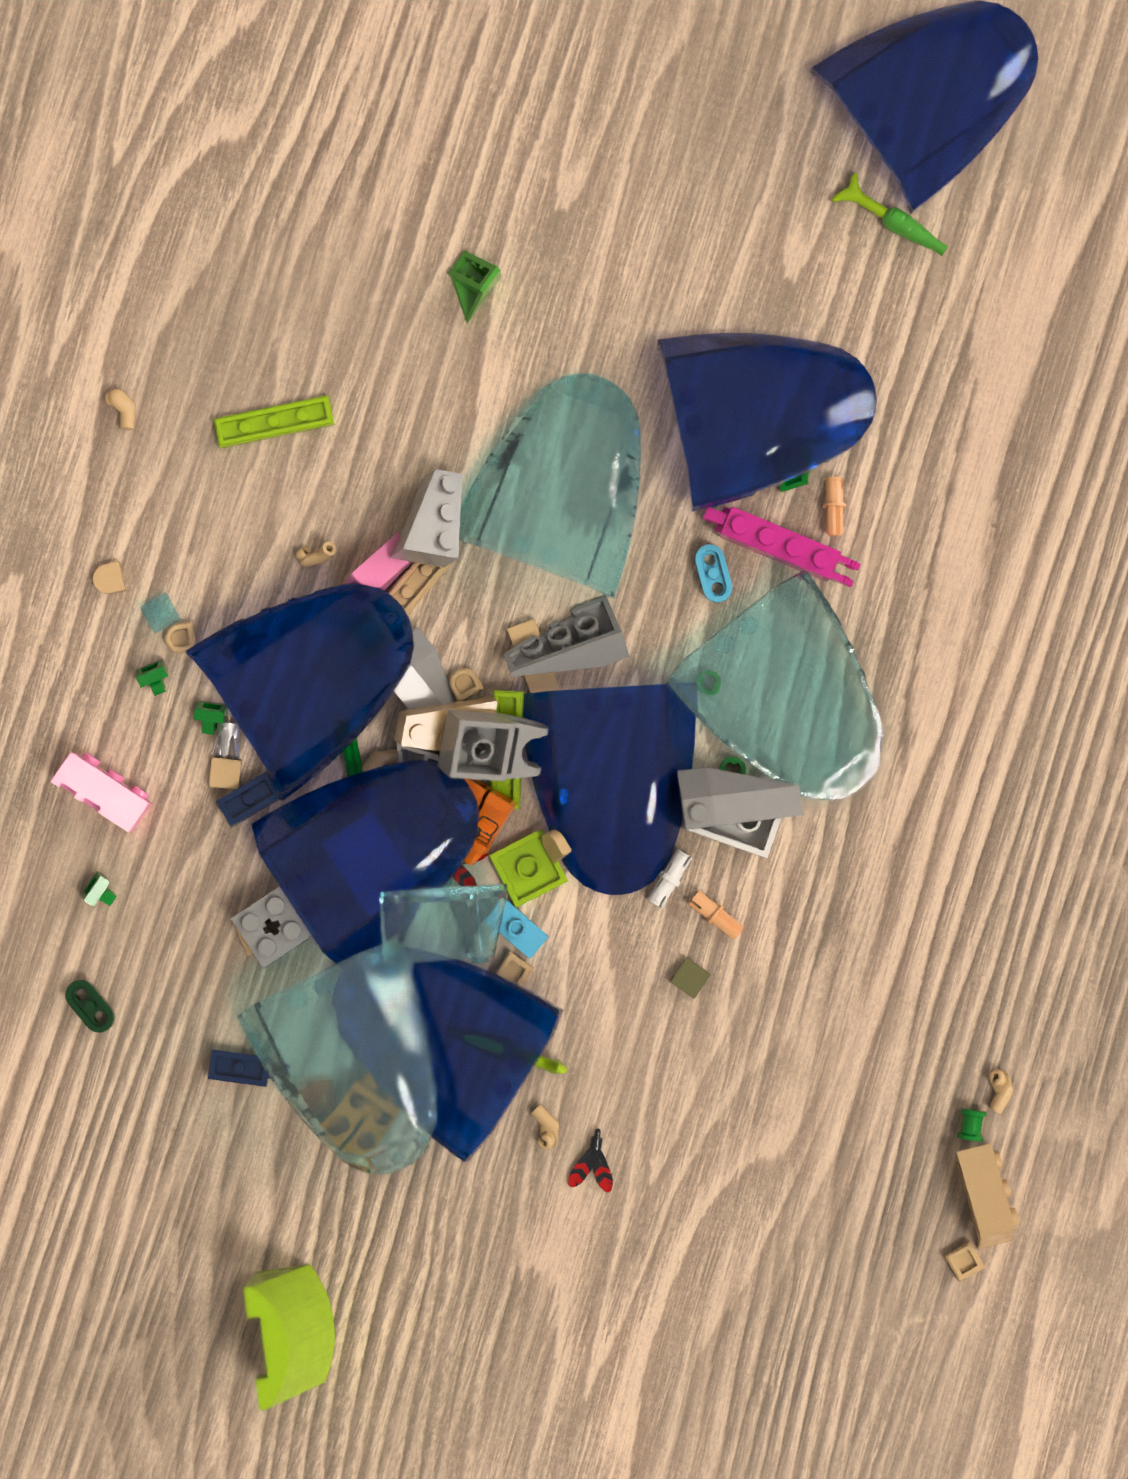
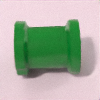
[957,1108,987,1142]

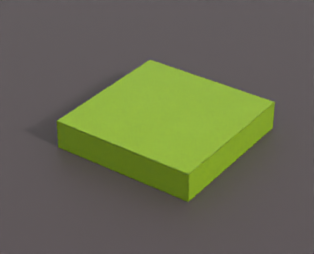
[489,829,568,908]

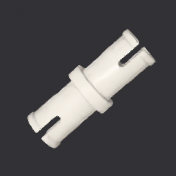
[647,849,693,909]

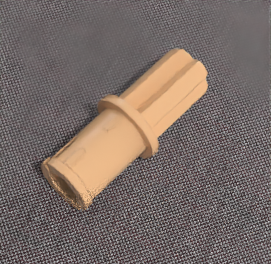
[823,477,846,536]
[688,890,744,939]

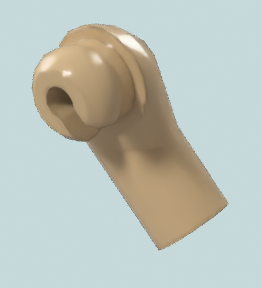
[105,389,135,430]
[362,749,398,782]
[531,1104,559,1149]

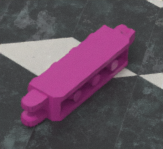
[702,506,861,587]

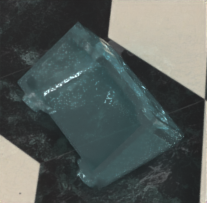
[380,884,507,970]

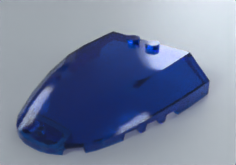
[811,1,1038,214]
[657,333,877,511]
[185,583,414,801]
[523,684,696,895]
[251,759,480,973]
[333,945,563,1162]

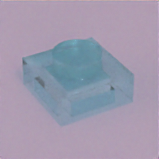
[140,593,181,633]

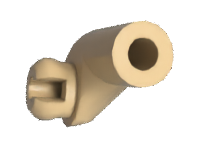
[296,542,336,567]
[988,1069,1014,1114]

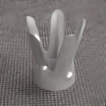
[209,715,240,760]

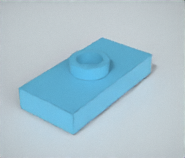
[485,898,549,959]

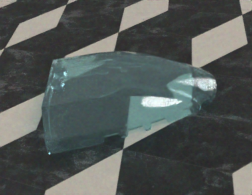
[459,374,641,599]
[665,570,884,801]
[237,940,437,1174]

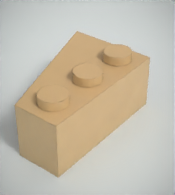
[394,696,498,751]
[955,1143,1019,1249]

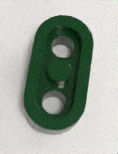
[65,980,115,1033]

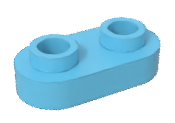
[695,544,732,603]

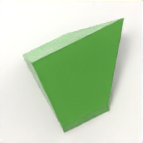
[447,250,501,324]

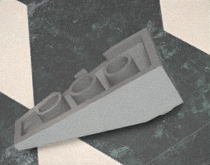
[503,596,630,677]
[371,627,455,709]
[677,767,803,830]

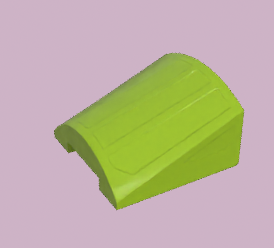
[244,1264,335,1411]

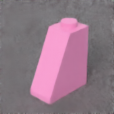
[338,531,413,616]

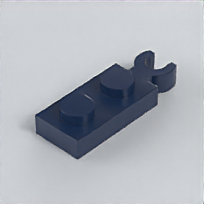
[216,765,297,828]
[208,1049,291,1087]

